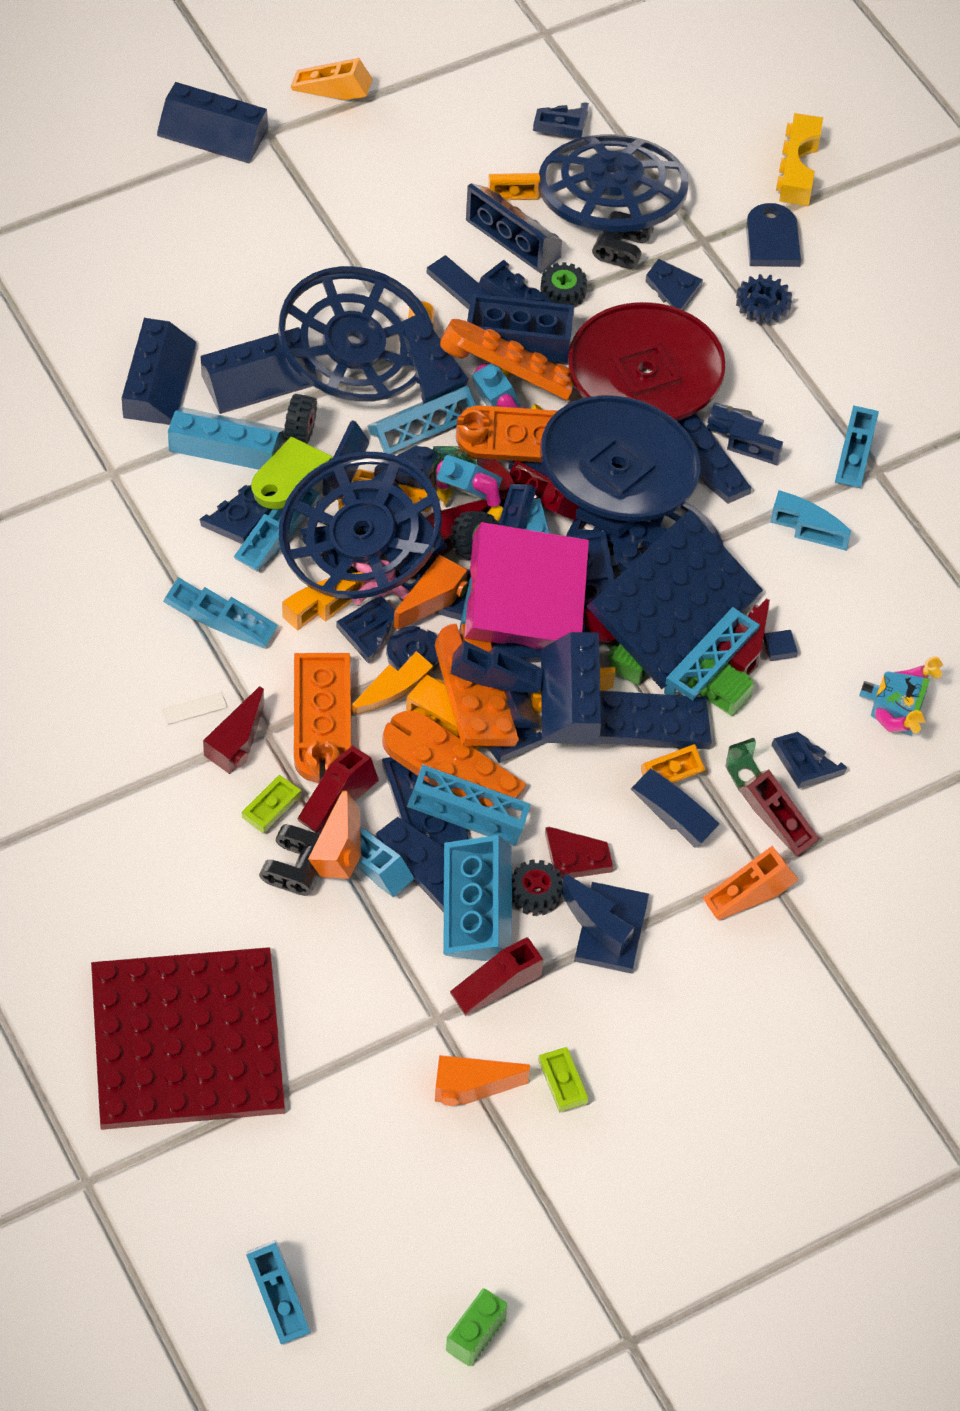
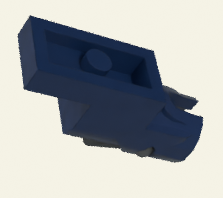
[707,402,783,466]

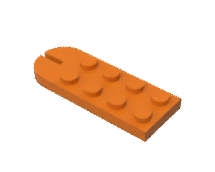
[440,319,573,400]
[456,405,557,462]
[435,624,519,746]
[294,653,351,783]
[382,711,526,811]

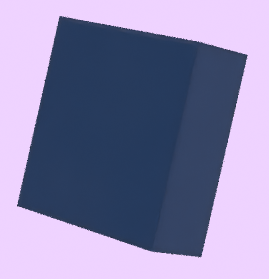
[763,630,798,661]

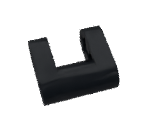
[592,211,654,269]
[259,824,320,896]

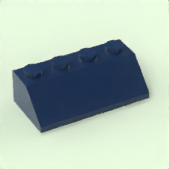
[157,82,268,164]
[466,183,562,274]
[467,293,575,363]
[121,317,197,425]
[200,327,318,414]
[541,632,601,744]

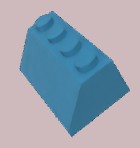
[168,407,285,470]
[443,835,512,961]

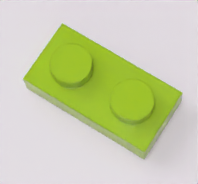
[241,774,301,834]
[538,1047,588,1113]

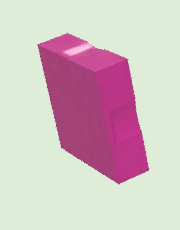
[464,522,589,650]

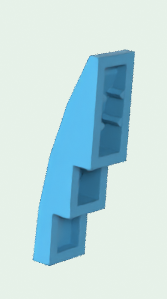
[234,488,322,571]
[163,577,278,648]

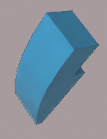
[770,490,851,551]

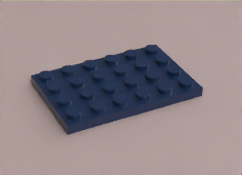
[587,509,763,689]

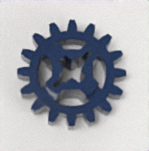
[736,274,792,324]

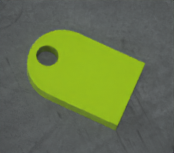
[251,437,333,509]

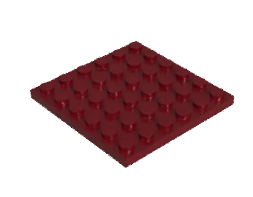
[91,947,285,1130]

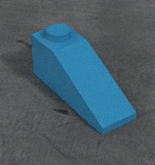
[835,405,879,489]
[356,826,415,897]
[246,1239,311,1345]

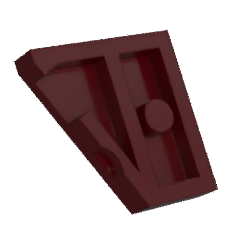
[545,827,613,880]

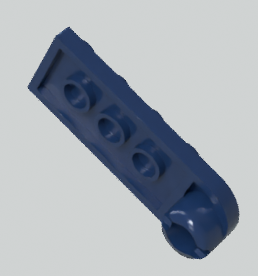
[599,690,712,749]

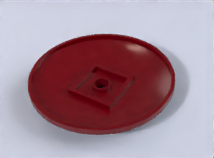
[568,302,725,421]

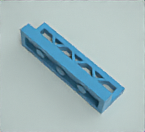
[367,386,476,454]
[664,607,759,701]
[407,764,531,846]

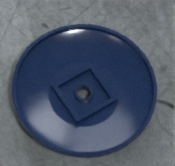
[540,395,700,521]

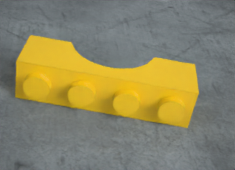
[776,113,823,206]

